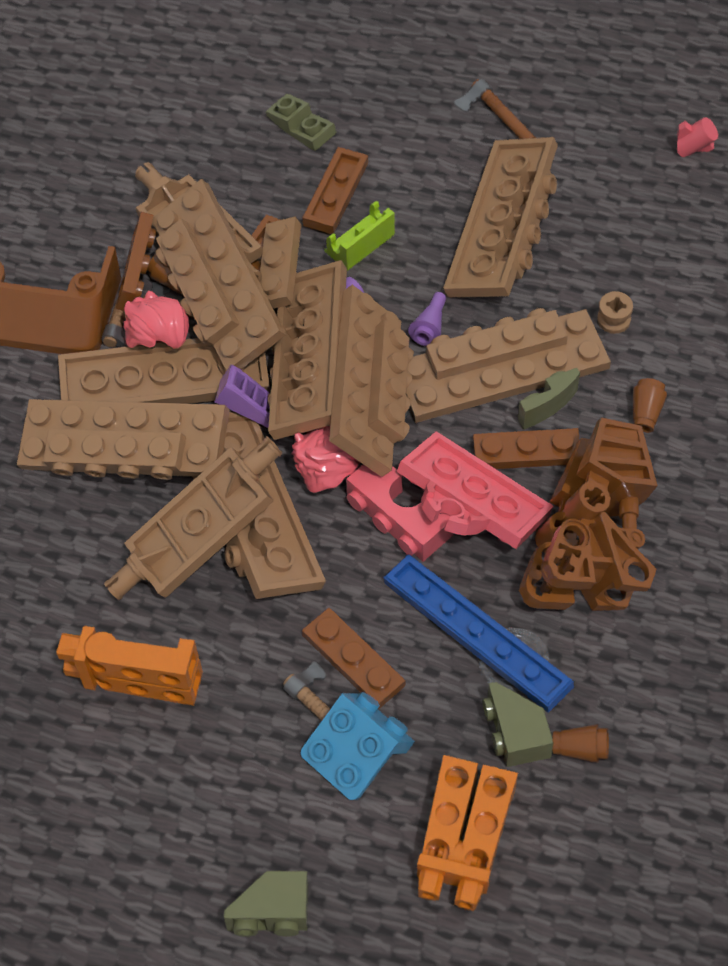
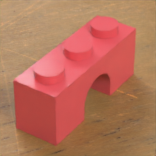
[346,464,453,562]

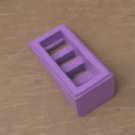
[215,364,270,428]

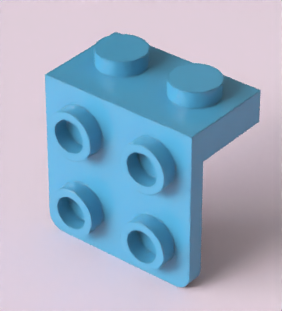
[301,692,415,800]

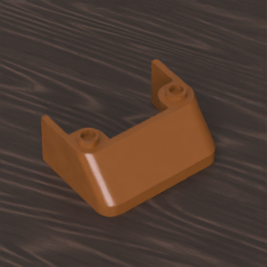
[0,246,122,354]

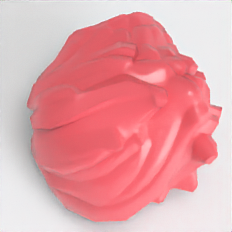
[123,291,189,349]
[291,425,361,493]

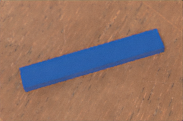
[383,554,574,713]

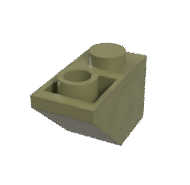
[482,682,553,767]
[224,871,308,937]

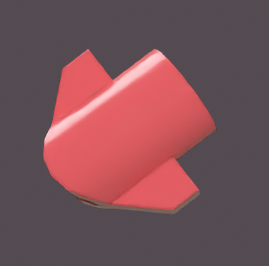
[677,117,718,157]

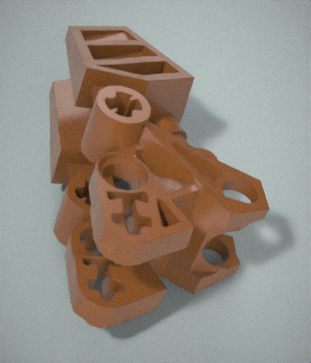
[519,418,658,611]

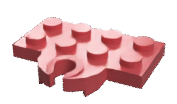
[396,431,554,549]

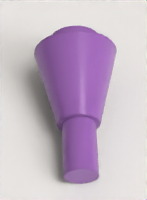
[408,292,446,346]

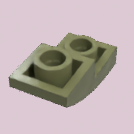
[266,94,336,151]
[518,368,580,430]

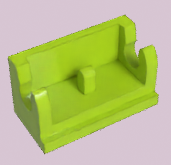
[325,201,395,271]

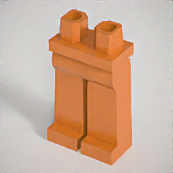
[57,626,203,706]
[417,755,518,911]

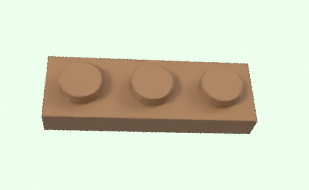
[260,217,301,309]

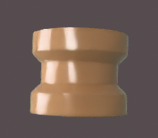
[597,292,633,334]

